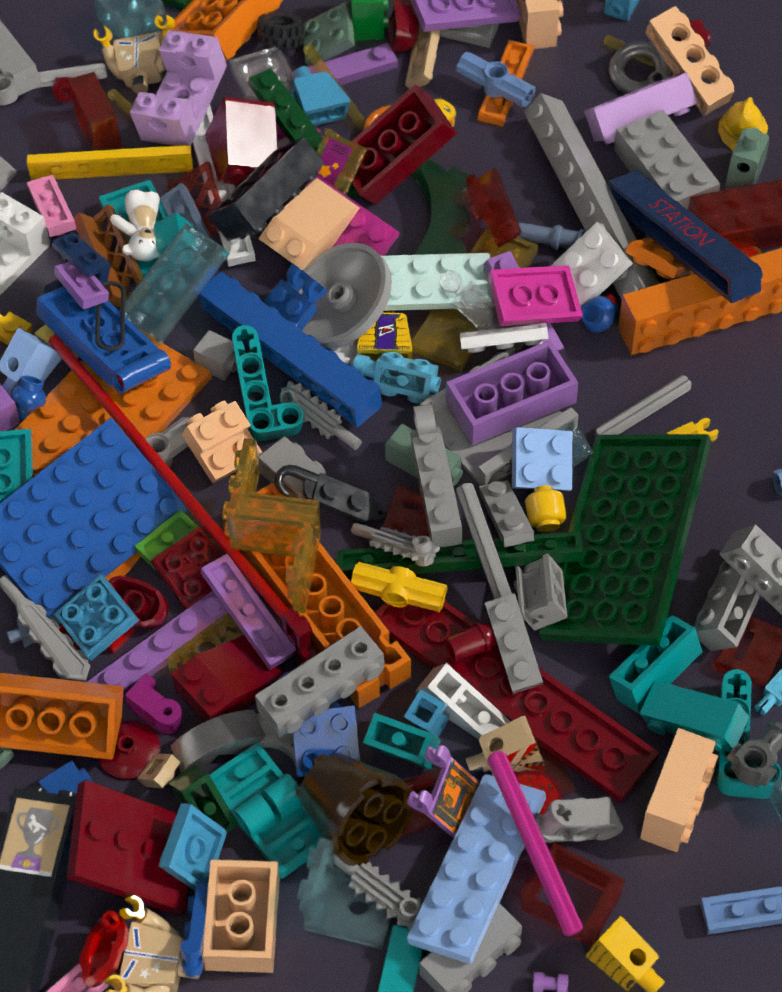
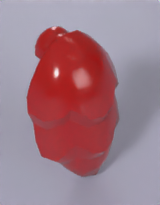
[79,911,129,988]

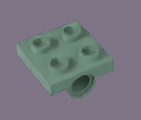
[304,2,355,66]

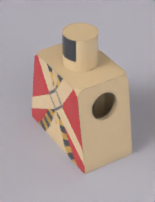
[466,716,546,777]

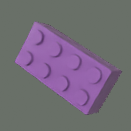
[446,340,578,446]

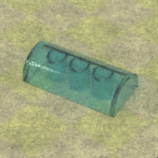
[119,223,230,346]

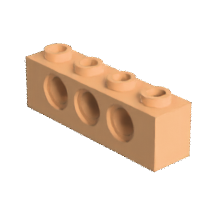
[645,6,735,117]

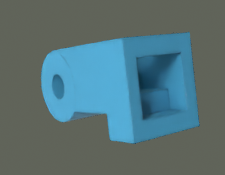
[404,689,450,737]

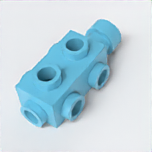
[353,352,441,403]

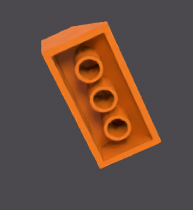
[0,673,124,760]

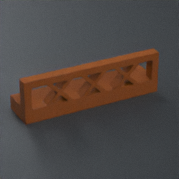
[74,204,148,310]

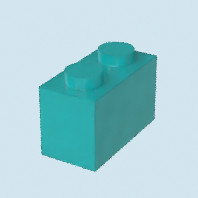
[363,713,441,770]

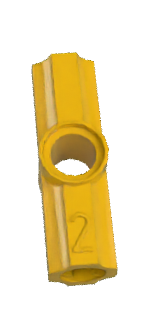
[351,562,447,612]

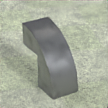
[170,710,266,773]

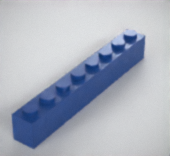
[197,272,382,428]

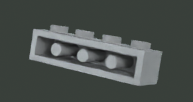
[719,524,782,615]
[694,560,761,651]
[255,626,385,738]

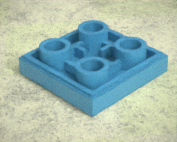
[54,574,139,661]

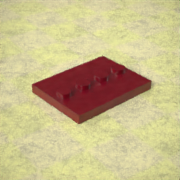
[67,780,187,915]

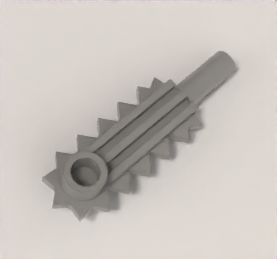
[280,381,362,450]
[351,523,440,566]
[326,851,422,930]

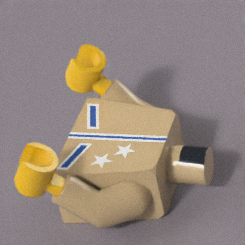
[93,15,175,94]
[104,896,200,992]

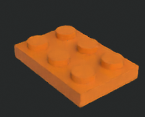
[625,237,693,280]

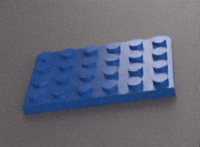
[0,417,188,617]

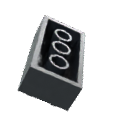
[207,137,324,241]

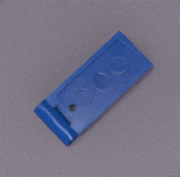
[36,286,171,393]

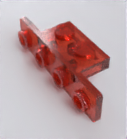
[465,168,522,248]

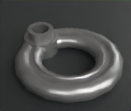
[608,41,671,94]

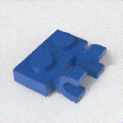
[264,263,328,331]

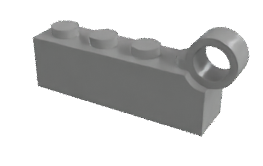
[0,20,41,105]
[410,404,462,548]

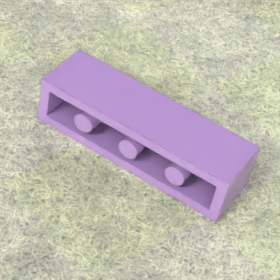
[584,72,697,144]

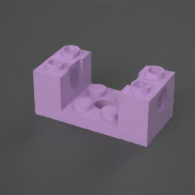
[130,30,227,146]

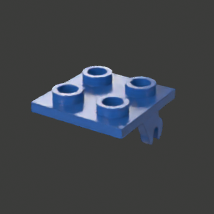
[292,699,360,777]

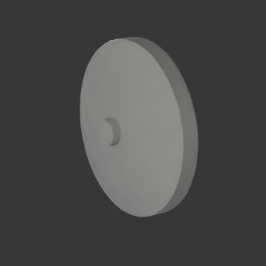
[299,243,392,349]

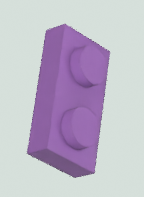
[54,262,109,309]

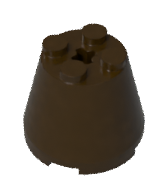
[296,754,413,866]

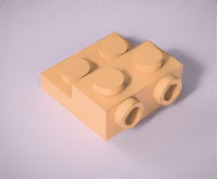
[181,400,263,484]

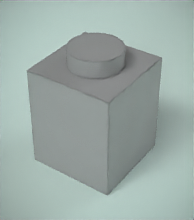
[193,330,237,381]

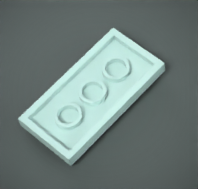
[381,253,495,311]

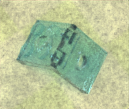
[298,838,396,949]

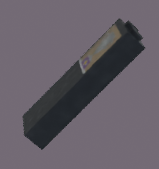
[0,786,76,992]

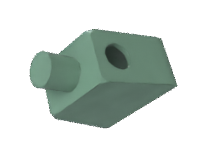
[725,127,770,196]

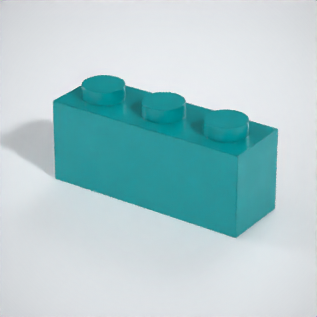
[609,615,702,713]
[639,680,749,751]

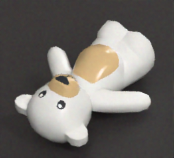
[110,190,165,261]

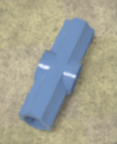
[456,52,535,108]

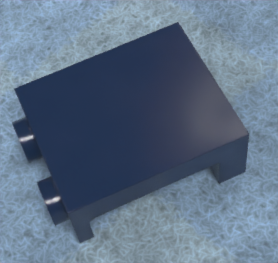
[44,232,111,294]

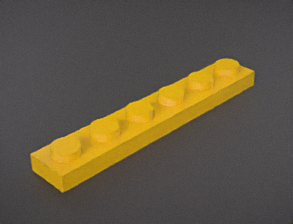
[27,145,193,181]

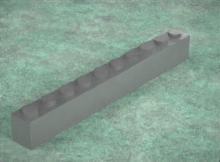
[524,93,660,300]

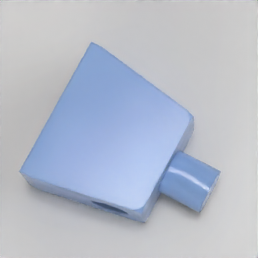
[0,328,62,398]

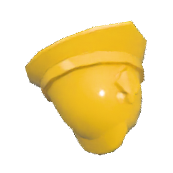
[718,97,768,151]

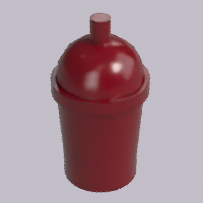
[444,622,497,662]

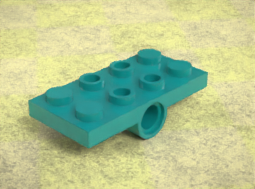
[210,742,328,879]

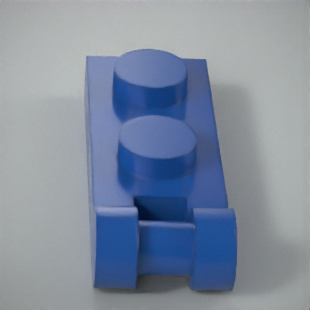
[181,882,209,977]

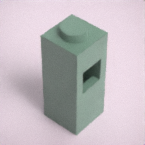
[385,424,463,486]

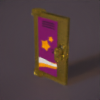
[293,128,367,199]

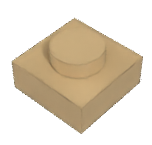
[137,754,180,788]

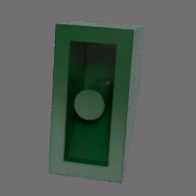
[168,765,238,833]

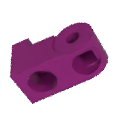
[125,673,183,735]

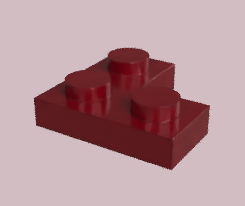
[282,608,317,665]

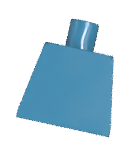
[290,66,351,126]

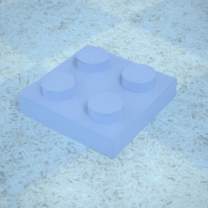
[512,427,572,492]

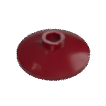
[98,721,161,781]

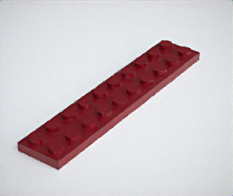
[375,601,660,803]

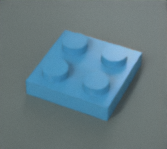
[159,804,228,891]

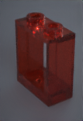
[69,71,122,151]
[519,843,626,947]

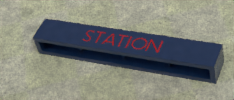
[608,170,763,304]

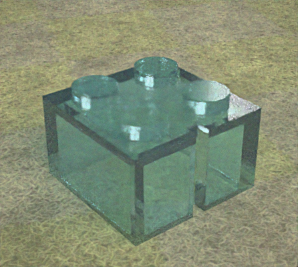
[94,0,166,40]

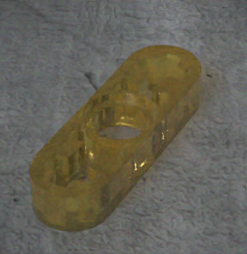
[167,614,244,677]

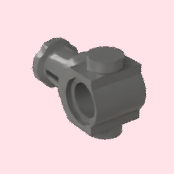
[727,721,782,788]

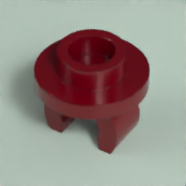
[52,77,79,103]

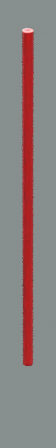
[48,335,289,620]

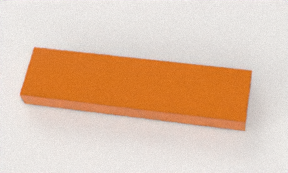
[478,40,534,127]

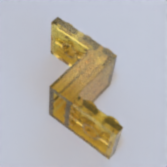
[222,438,321,613]

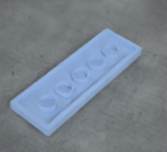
[407,774,546,965]

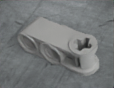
[535,797,623,843]

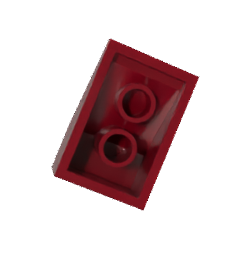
[171,635,285,723]

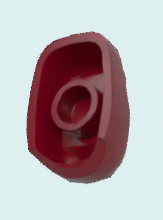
[387,0,419,52]
[109,576,169,629]

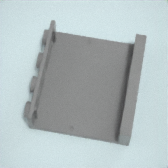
[420,347,579,486]

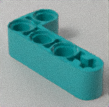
[232,325,303,441]
[715,669,782,799]

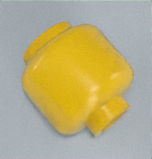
[525,485,566,532]

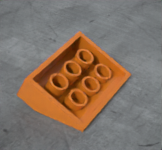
[171,0,283,60]

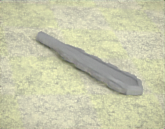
[0,575,91,682]

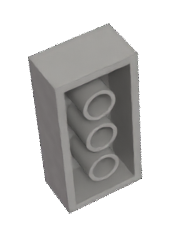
[614,110,720,214]

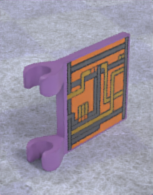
[407,745,480,838]

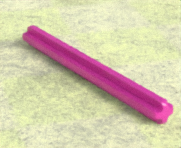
[487,751,583,936]

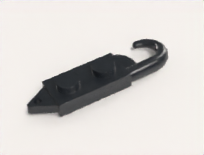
[274,465,388,525]

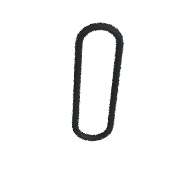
[95,281,126,351]

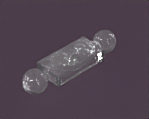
[439,270,524,352]

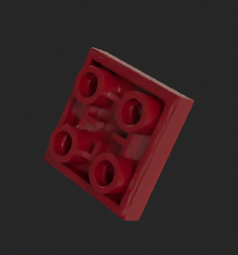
[150,525,222,610]

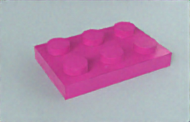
[487,265,583,326]

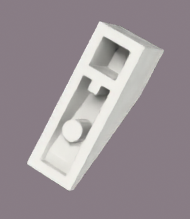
[415,663,510,739]

